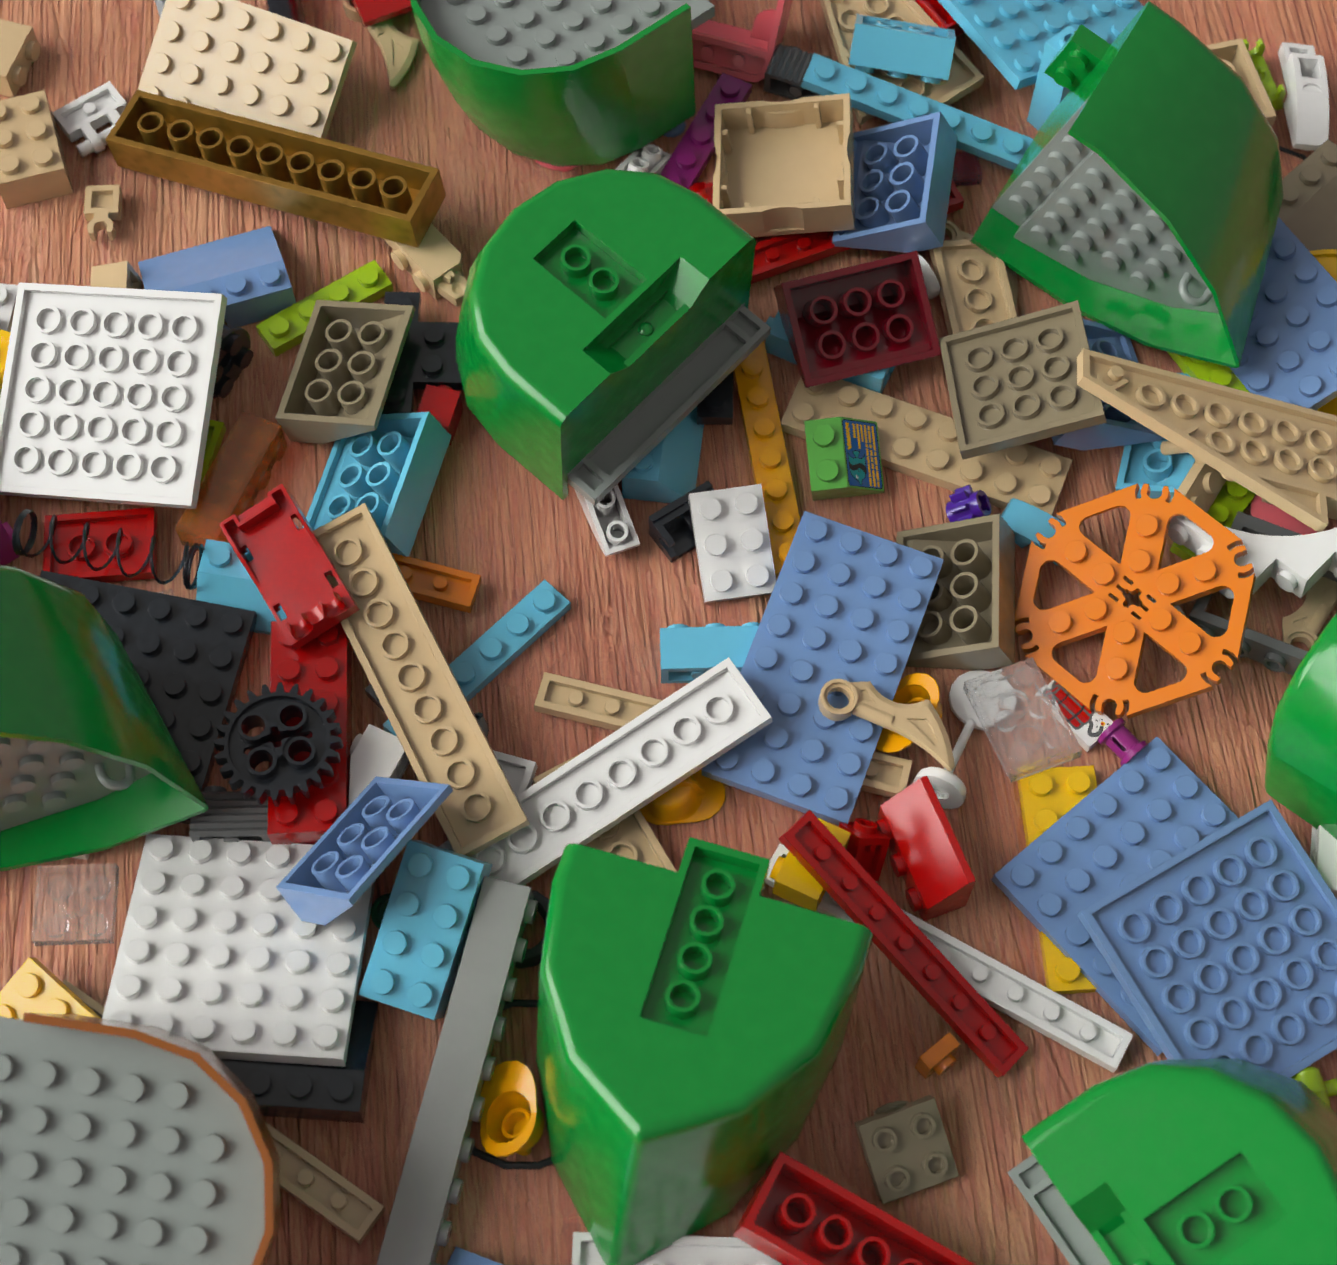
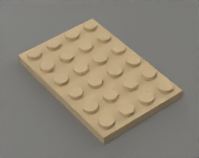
[137,0,357,139]

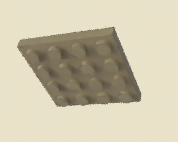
[939,300,1107,460]

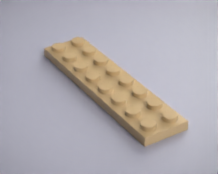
[780,377,1072,515]

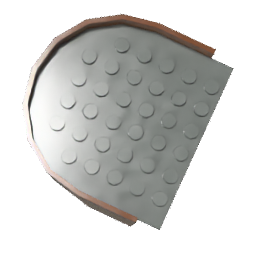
[0,1012,281,1265]

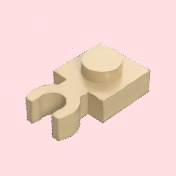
[84,184,123,241]

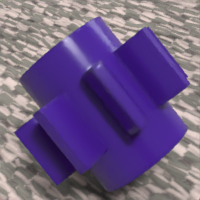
[946,484,991,522]

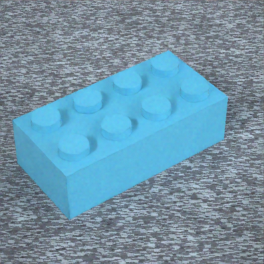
[358,840,493,1020]

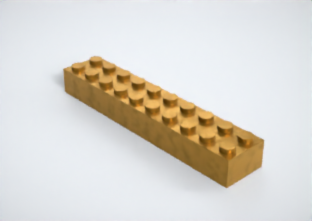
[105,90,446,248]

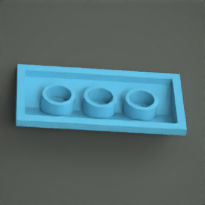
[1115,373,1195,501]

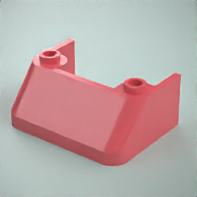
[692,0,793,82]

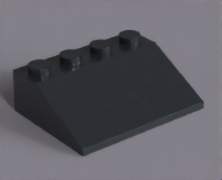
[220,1001,378,1123]

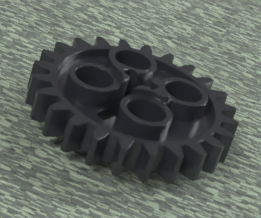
[213,682,343,807]

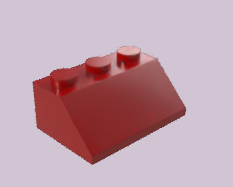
[874,776,976,922]

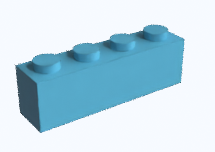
[660,622,760,683]

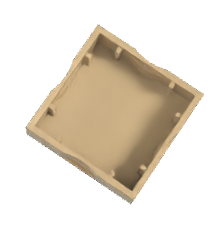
[713,93,855,237]

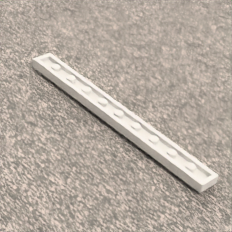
[765,844,1134,1073]

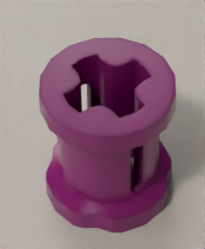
[1097,717,1149,766]

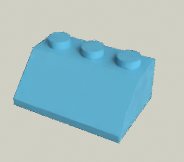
[849,14,956,84]
[622,406,704,503]
[196,539,287,635]

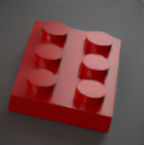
[43,507,157,583]

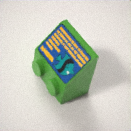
[804,417,885,501]

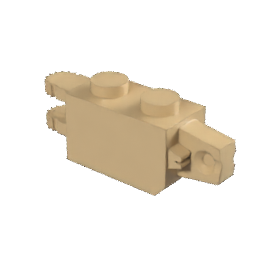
[384,224,467,307]

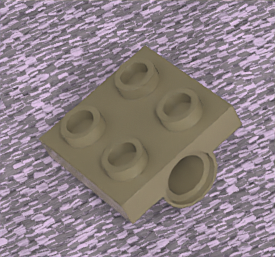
[854,1095,959,1204]

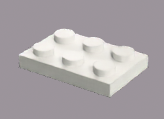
[688,484,776,604]

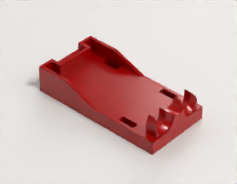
[219,484,360,650]

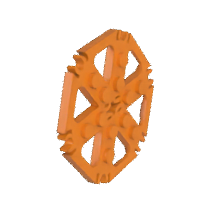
[1015,483,1256,719]

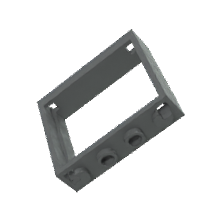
[1189,511,1337,676]

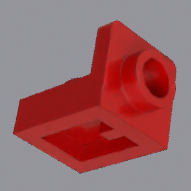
[838,818,891,881]

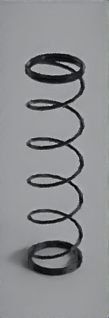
[12,509,205,590]

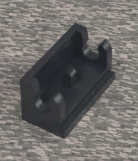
[648,481,714,563]

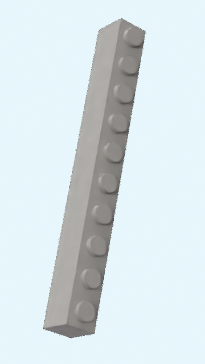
[377,876,538,1265]

